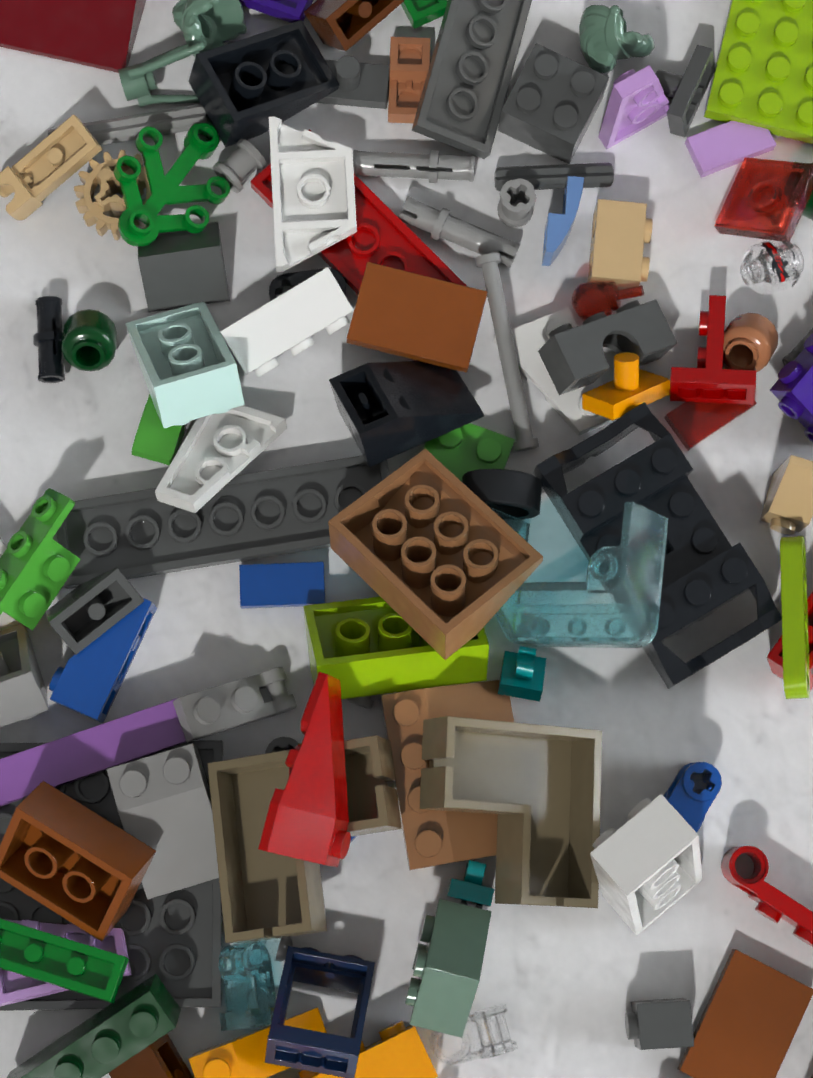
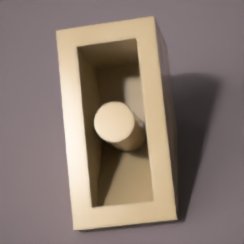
[760,455,813,534]

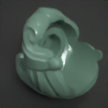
[172,0,247,57]
[579,5,655,73]

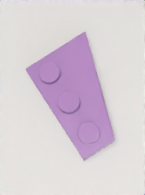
[598,65,670,150]

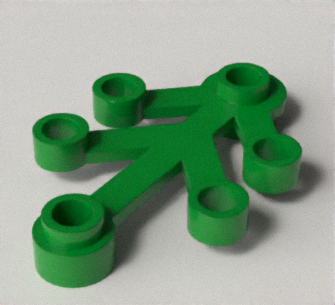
[114,123,230,247]

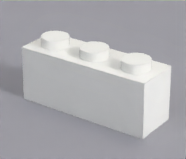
[220,267,354,377]

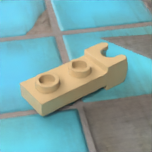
[0,114,103,220]

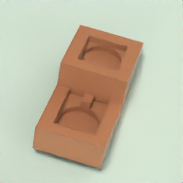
[388,37,431,123]

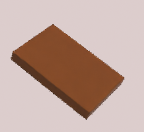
[347,262,488,373]
[677,949,813,1078]

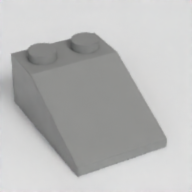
[107,743,219,900]

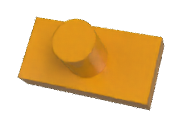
[582,352,670,420]

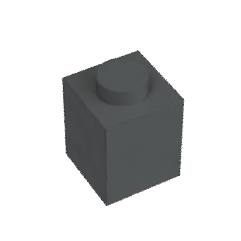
[625,998,694,1050]

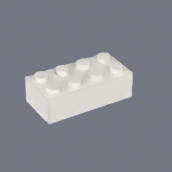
[590,794,702,936]

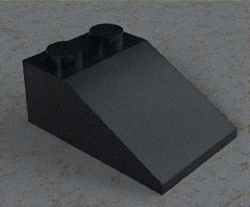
[188,20,339,147]

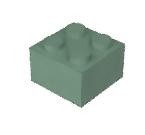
[405,899,492,1038]

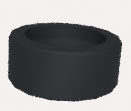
[462,469,542,520]

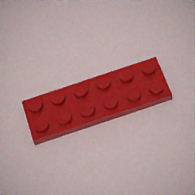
[250,129,468,294]

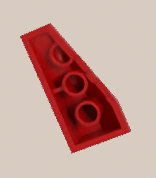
[258,672,351,867]

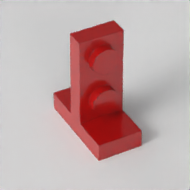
[670,295,757,405]

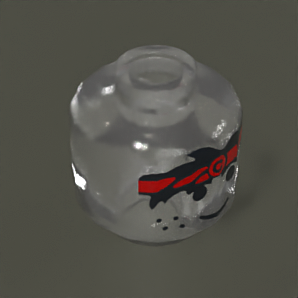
[740,237,804,296]

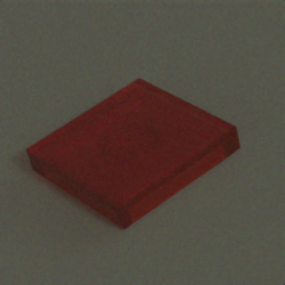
[714,157,813,243]

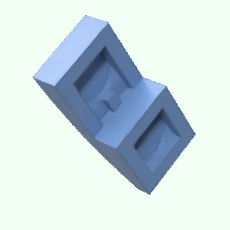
[542,176,584,266]

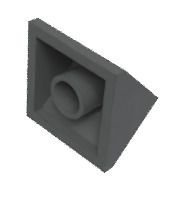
[138,222,230,313]

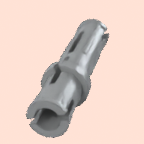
[353,150,475,183]
[399,196,520,268]

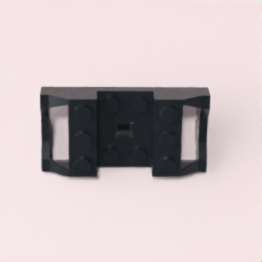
[534,402,782,689]

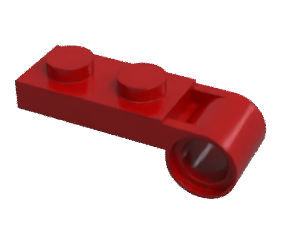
[721,846,813,947]

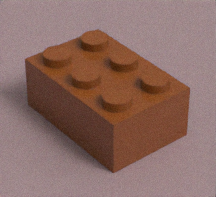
[0,781,156,942]

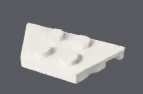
[269,117,357,272]

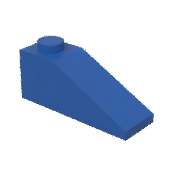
[49,598,157,724]

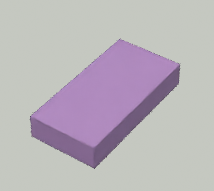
[685,120,776,178]

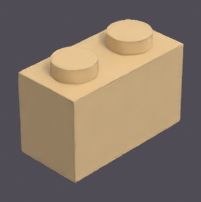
[587,199,653,295]

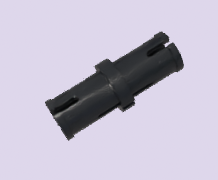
[33,296,65,383]

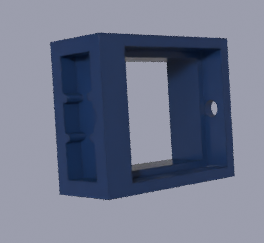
[265,946,375,1078]

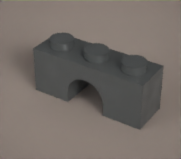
[538,300,677,395]

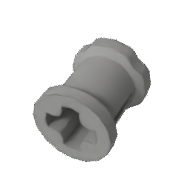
[213,139,267,193]
[497,178,536,227]

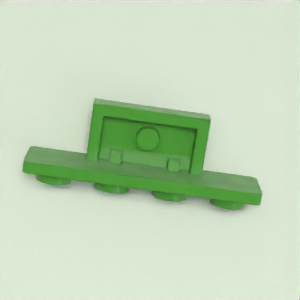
[0,488,81,631]

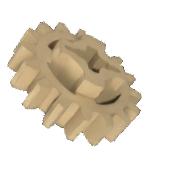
[74,150,160,240]

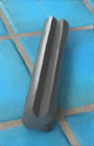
[494,163,614,191]

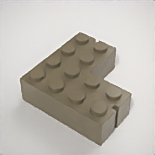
[420,716,602,908]
[207,735,402,943]

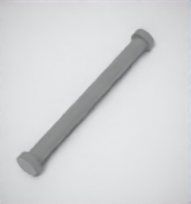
[476,253,539,452]

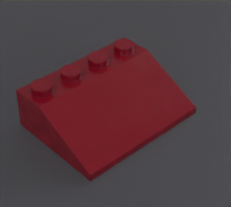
[0,0,146,73]

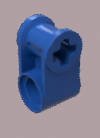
[663,762,722,833]

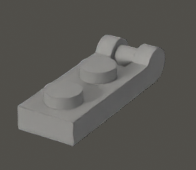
[173,667,297,743]

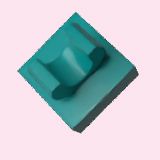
[498,646,547,702]
[446,860,495,906]

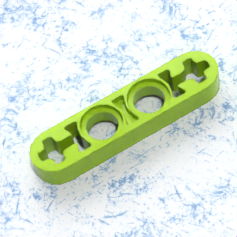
[780,536,810,699]

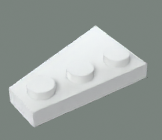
[493,307,617,436]
[155,405,287,513]

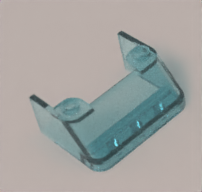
[491,502,668,648]

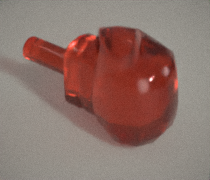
[572,281,644,320]

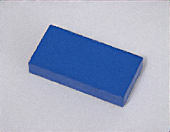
[239,562,325,609]

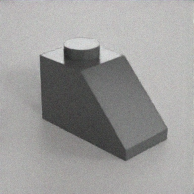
[46,567,144,655]

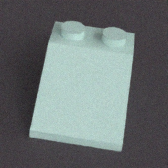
[126,302,245,428]

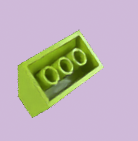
[303,596,489,699]

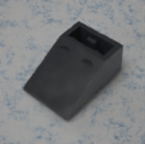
[329,361,484,467]

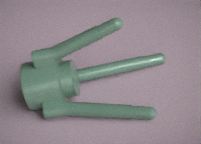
[118,42,205,107]

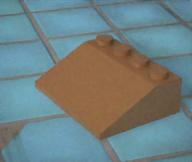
[328,449,543,660]
[381,680,514,870]

